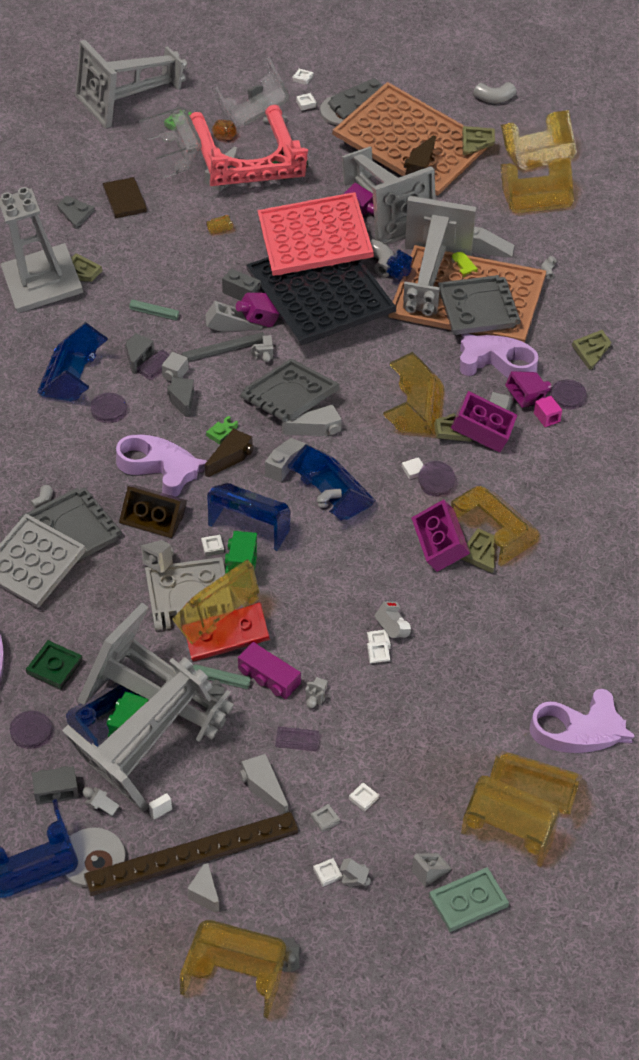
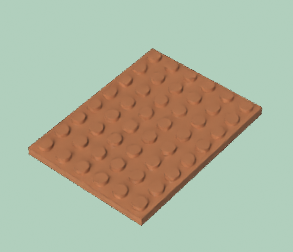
[332,82,487,196]
[389,245,547,343]

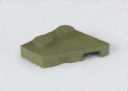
[462,126,495,155]
[71,253,103,282]
[572,330,612,370]
[434,413,472,442]
[461,528,495,573]

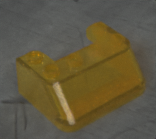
[501,110,577,170]
[500,157,574,213]
[451,486,540,567]

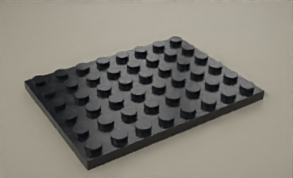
[246,257,396,346]

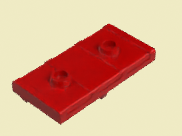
[183,602,270,661]

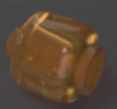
[212,119,237,141]

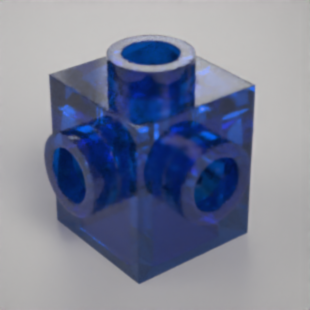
[386,249,413,281]

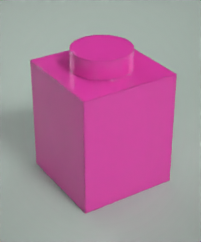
[534,396,562,427]

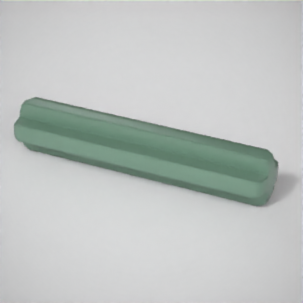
[129,299,179,320]
[193,664,251,689]

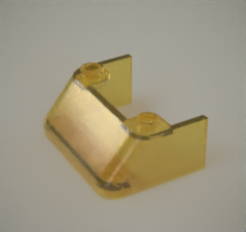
[383,352,444,436]
[172,560,260,644]
[487,751,583,815]
[461,776,560,867]
[180,920,286,1018]

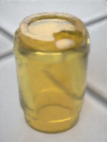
[206,215,233,234]

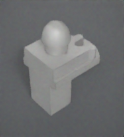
[251,335,273,362]
[305,677,328,708]
[83,787,119,816]
[339,858,371,887]

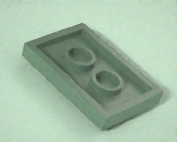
[429,867,509,932]

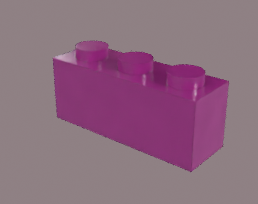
[238,642,301,699]

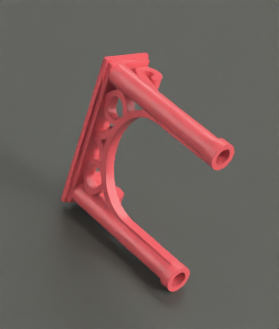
[188,105,308,186]

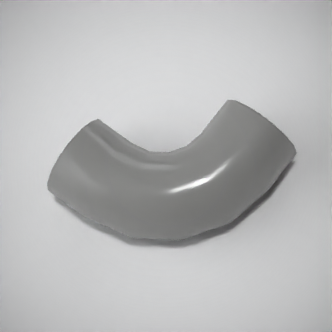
[473,82,516,104]
[370,239,396,277]

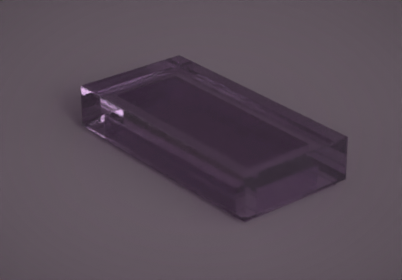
[137,349,170,381]
[275,726,319,752]

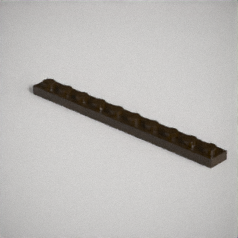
[84,812,298,897]

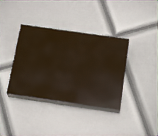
[103,177,147,219]

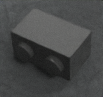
[222,268,261,301]
[32,766,79,805]

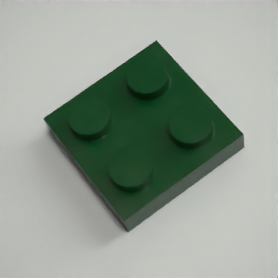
[26,640,83,689]

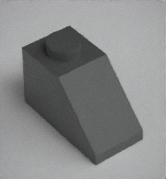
[125,333,154,374]
[167,377,195,417]

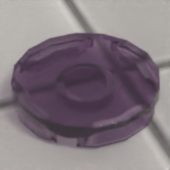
[551,379,587,410]
[90,393,127,423]
[418,461,456,497]
[9,711,52,749]

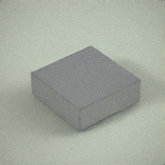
[310,804,340,833]

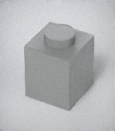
[162,352,188,381]

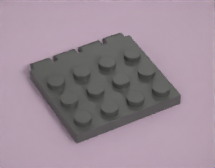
[328,78,383,119]
[438,275,521,335]
[240,358,340,422]
[18,488,122,561]

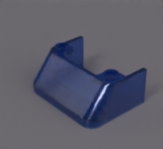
[37,322,108,402]
[287,444,376,520]
[207,483,291,551]
[66,683,145,747]
[0,799,78,898]

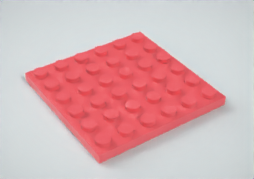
[257,192,374,276]

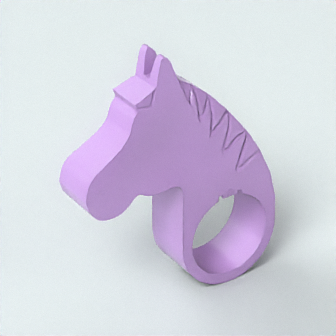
[460,333,538,378]
[116,435,207,497]
[530,689,634,753]

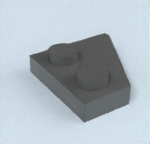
[57,196,94,229]

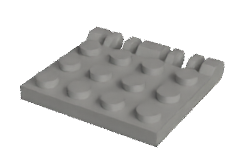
[145,557,233,631]

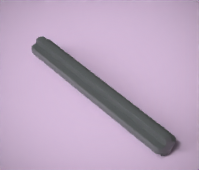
[182,332,265,362]

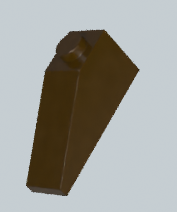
[404,135,436,175]
[204,428,254,477]

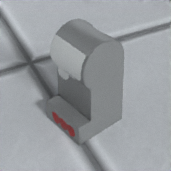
[374,602,411,638]

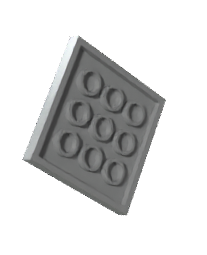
[0,514,87,608]

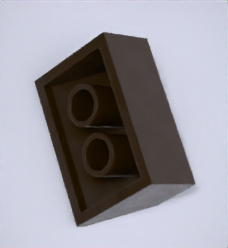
[119,485,188,538]

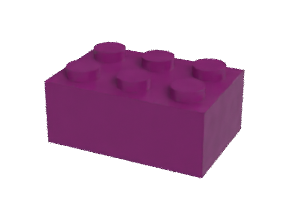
[451,391,517,453]
[411,499,470,572]

